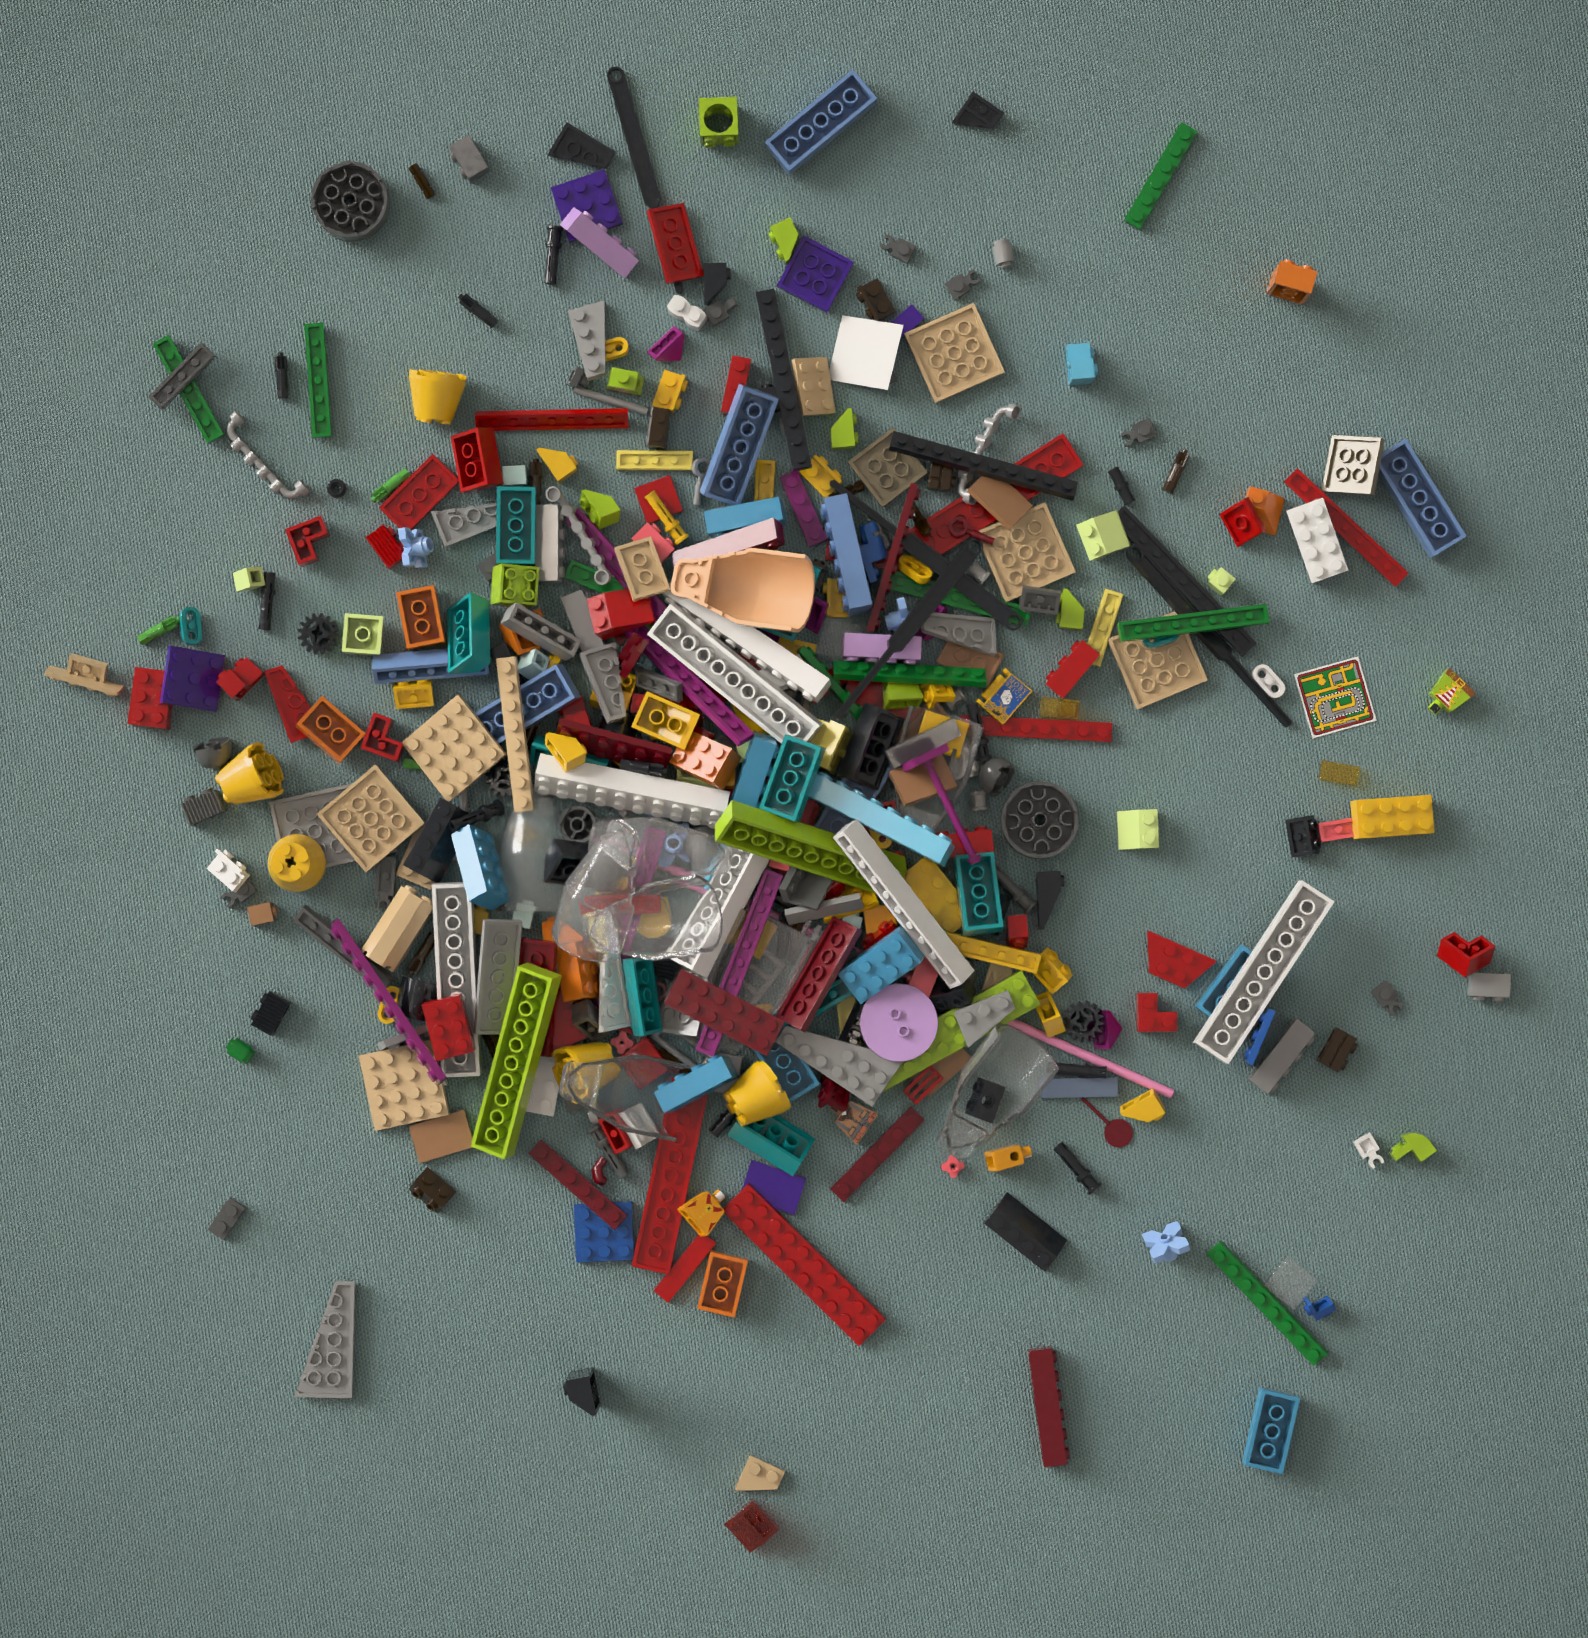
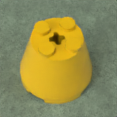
[409,369,467,425]
[215,742,284,805]
[268,834,326,892]
[552,1042,620,1104]
[723,1060,791,1127]

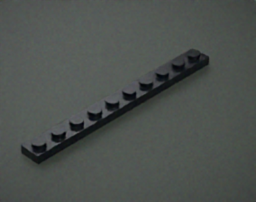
[756,289,812,472]
[889,431,1078,501]
[1118,505,1257,657]

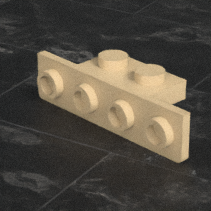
[44,653,124,696]

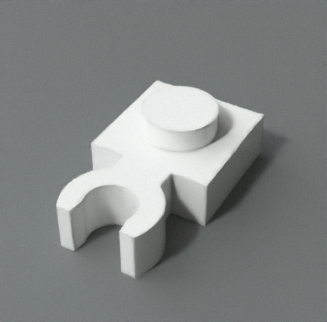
[1353,1132,1384,1169]

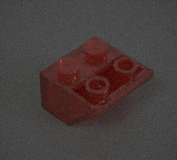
[724,1498,779,1553]

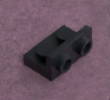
[1285,816,1321,858]

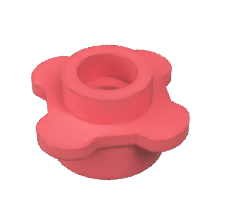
[611,1031,634,1054]
[941,1155,964,1178]

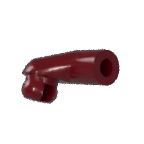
[591,1155,608,1186]

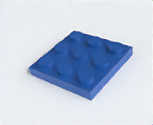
[1244,1008,1276,1067]
[574,1201,634,1262]

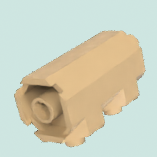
[361,885,433,972]

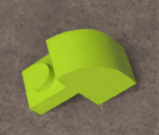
[1389,1132,1437,1162]

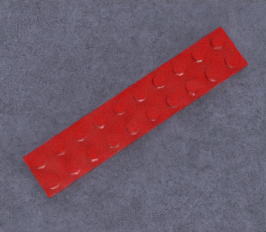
[908,433,1083,555]
[632,1077,708,1274]
[723,1183,886,1346]

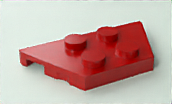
[1147,931,1216,988]

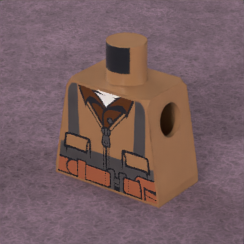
[830,1100,878,1144]

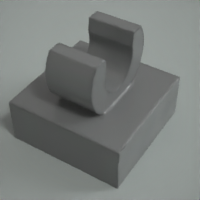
[566,366,589,388]

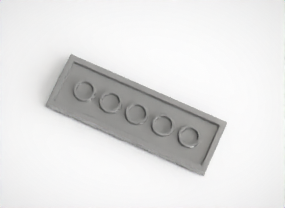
[473,919,522,1035]

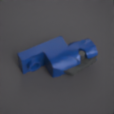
[859,521,890,585]

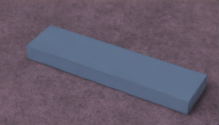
[1040,1077,1118,1098]

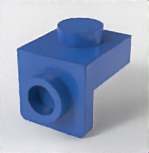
[1303,1296,1337,1321]

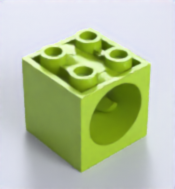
[699,97,739,148]
[490,564,539,609]

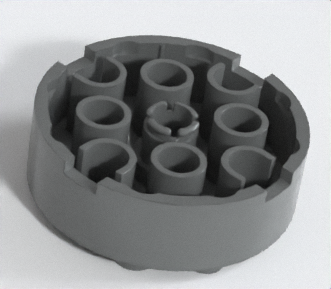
[311,161,390,242]
[1000,781,1078,859]

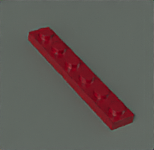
[830,1106,924,1202]
[528,1140,627,1230]

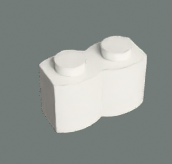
[667,295,707,331]

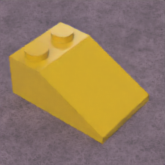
[631,692,700,750]

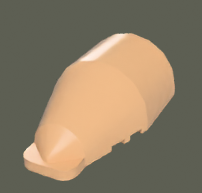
[671,548,815,633]

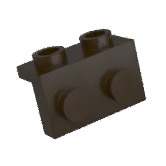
[409,1167,456,1214]

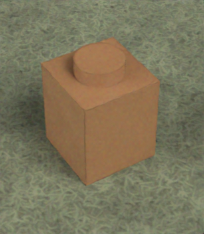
[247,902,278,926]

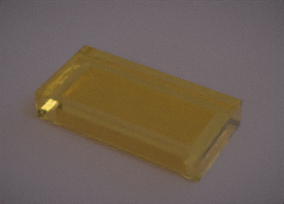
[1318,760,1360,786]

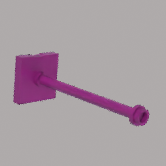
[901,743,981,865]

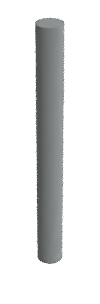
[574,386,649,416]

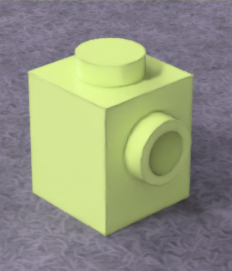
[233,567,265,592]
[1207,567,1235,596]

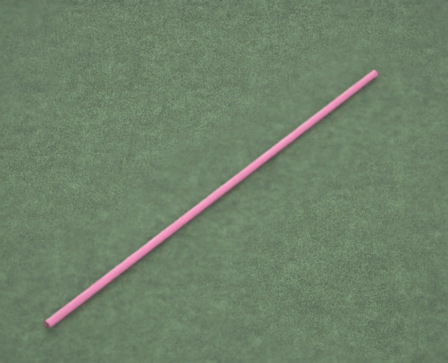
[592,832,1174,1099]

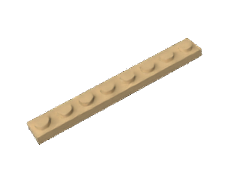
[496,656,535,812]

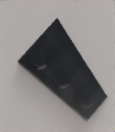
[548,122,616,169]

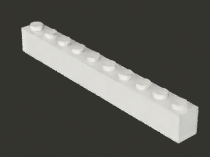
[663,580,831,703]
[833,819,975,989]

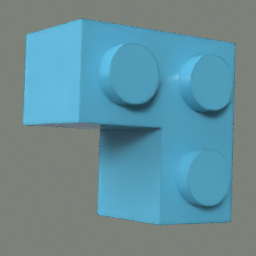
[1065,343,1098,386]

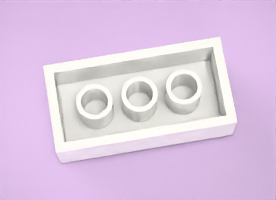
[1286,498,1348,583]

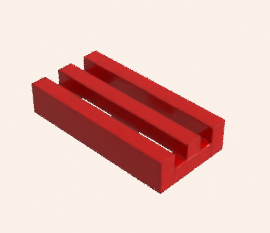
[903,1065,944,1105]

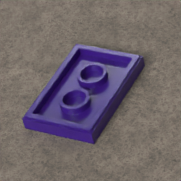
[742,1160,806,1215]

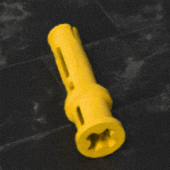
[644,490,689,545]

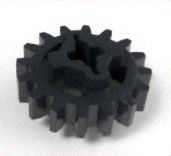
[297,613,340,655]
[485,756,513,798]
[1063,1001,1105,1043]

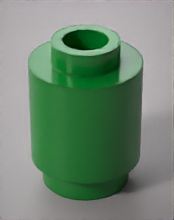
[225,1037,255,1064]

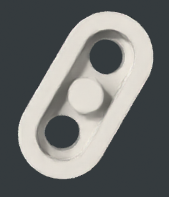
[1252,664,1285,698]

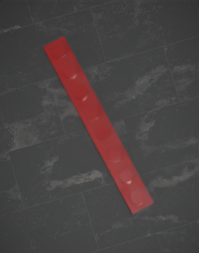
[475,408,629,431]
[1284,468,1408,587]
[959,715,1112,742]

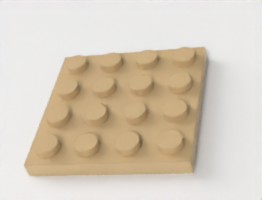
[904,303,1005,404]
[979,502,1076,602]
[1107,611,1208,710]
[401,694,507,802]
[317,764,425,873]
[359,1040,450,1131]

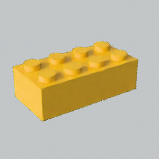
[1350,795,1435,839]
[903,857,962,933]

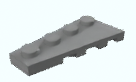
[568,301,606,381]

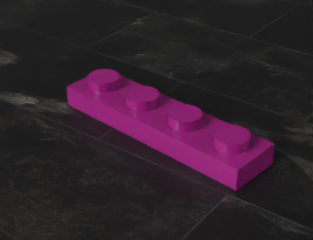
[779,471,827,548]

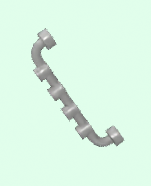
[958,403,1021,505]
[227,411,310,499]
[545,486,611,585]

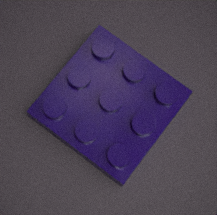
[550,170,623,243]
[777,235,854,313]
[160,646,225,712]

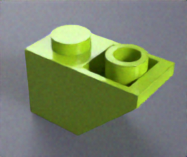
[768,217,798,265]
[830,408,858,451]
[579,489,621,529]
[1055,589,1085,631]

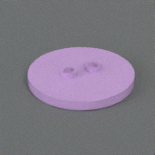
[860,984,938,1062]

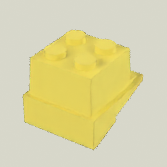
[810,719,853,775]

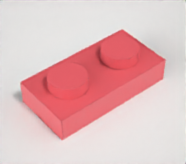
[1317,818,1354,842]

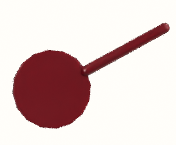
[1081,1097,1133,1148]

